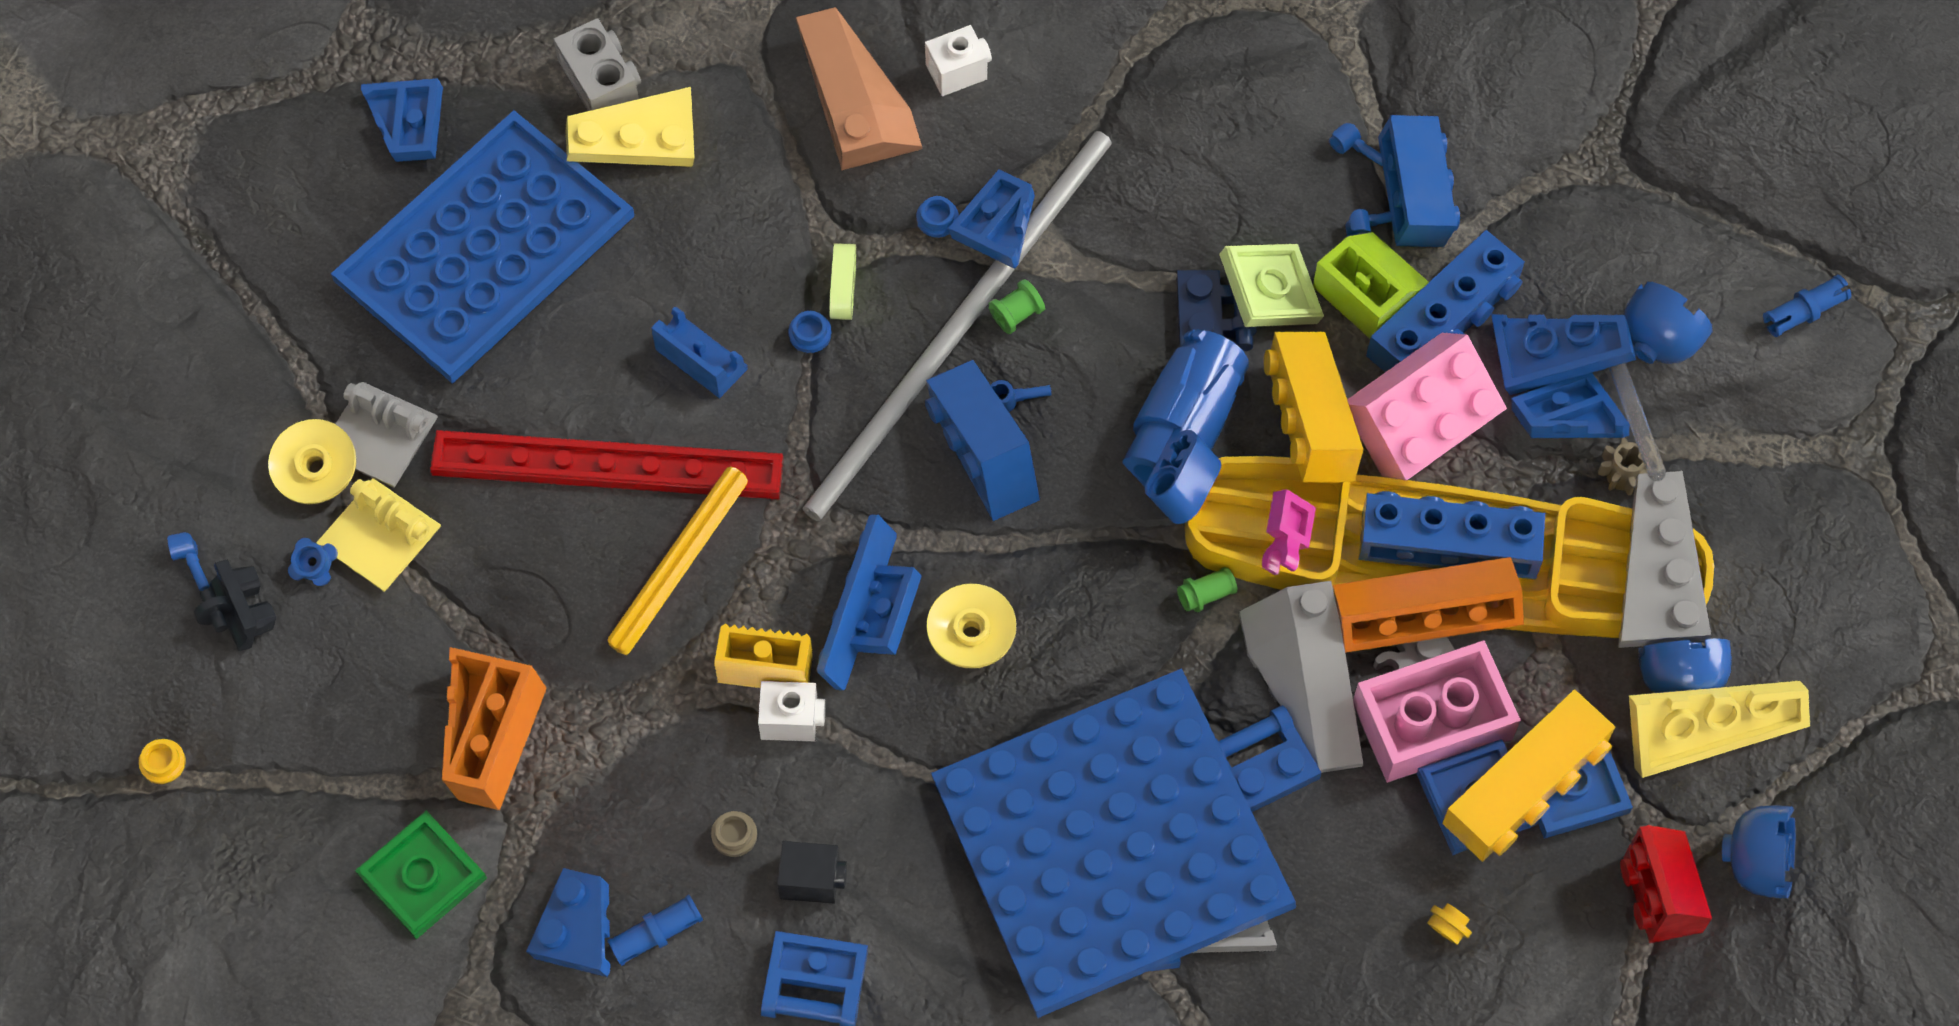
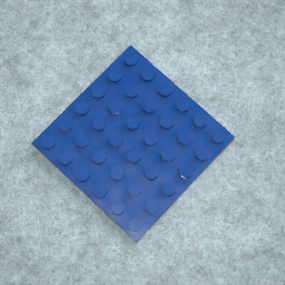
[931,668,1296,1018]

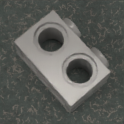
[553,18,641,111]

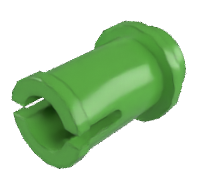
[1177,567,1237,612]

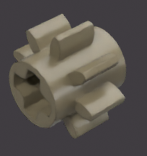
[1598,437,1656,495]

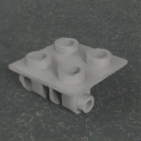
[336,382,438,488]

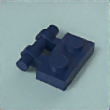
[1176,270,1257,351]

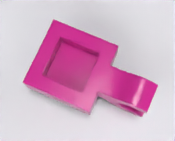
[1262,489,1316,575]

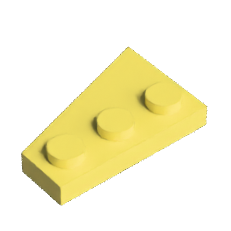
[566,87,695,167]

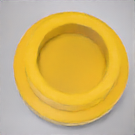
[139,739,186,784]
[1427,903,1472,945]

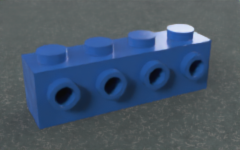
[1366,230,1525,372]
[1358,491,1545,580]

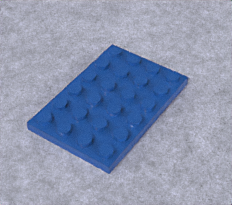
[331,110,634,384]

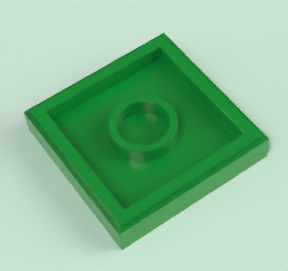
[355,810,487,940]

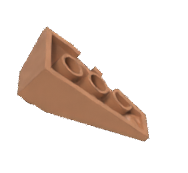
[796,7,922,170]

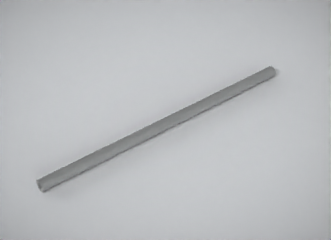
[803,131,1112,521]

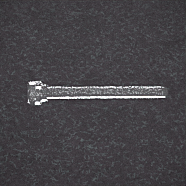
[1609,363,1666,482]

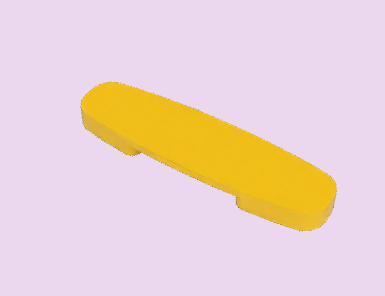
[1185,456,1714,638]

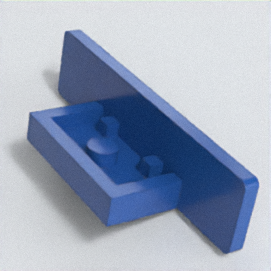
[817,515,922,690]

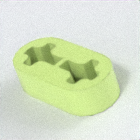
[830,243,856,320]

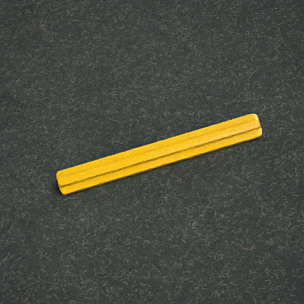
[608,467,748,655]

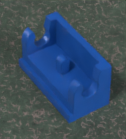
[651,307,748,399]

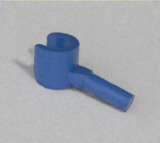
[1329,123,1383,167]
[1345,209,1392,237]
[991,380,1051,412]
[167,532,210,591]

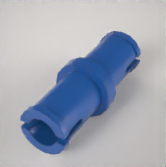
[1763,275,1852,337]
[607,894,703,966]

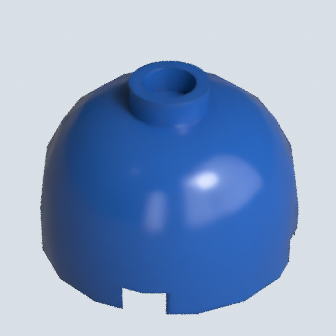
[1623,282,1713,364]
[1638,639,1732,693]
[1722,805,1796,898]

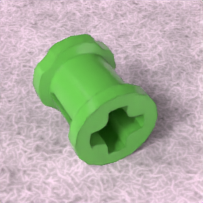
[988,279,1045,334]

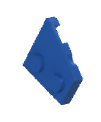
[361,78,443,162]
[948,170,1035,269]

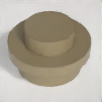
[711,811,757,857]

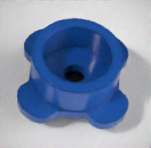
[288,538,338,586]

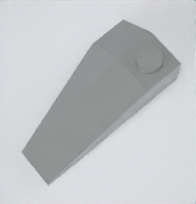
[1239,581,1363,773]

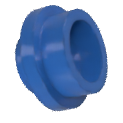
[916,196,959,238]
[788,311,832,353]

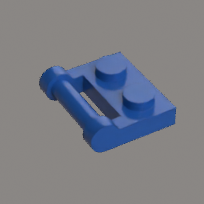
[1216,705,1322,812]
[761,931,868,1026]

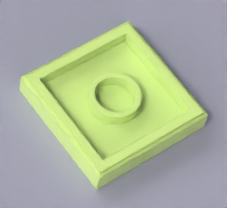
[1219,244,1324,327]

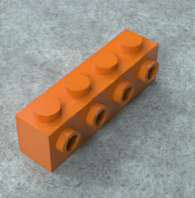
[1333,557,1524,653]

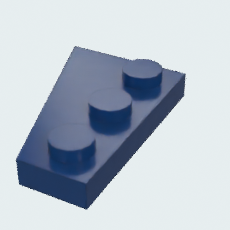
[1491,314,1636,395]

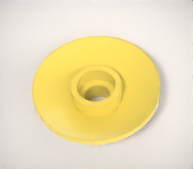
[268,419,356,504]
[927,584,1016,668]

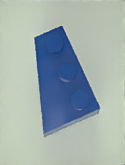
[925,360,1040,521]

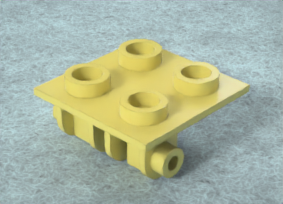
[316,478,441,592]

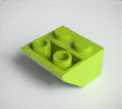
[1313,232,1429,339]

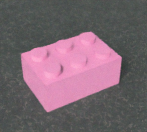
[1347,333,1507,481]
[1353,641,1521,783]

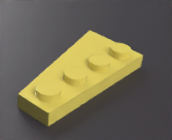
[1629,681,1810,778]

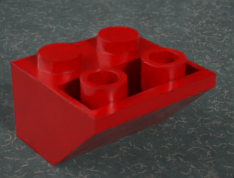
[1620,825,1712,943]

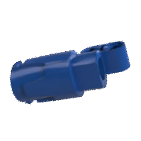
[1122,329,1249,524]

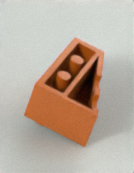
[442,647,547,810]

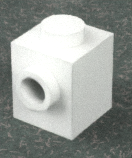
[925,25,992,96]
[758,681,825,742]

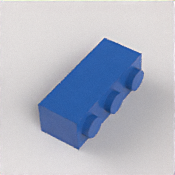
[1378,115,1460,247]

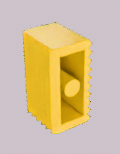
[714,623,813,688]

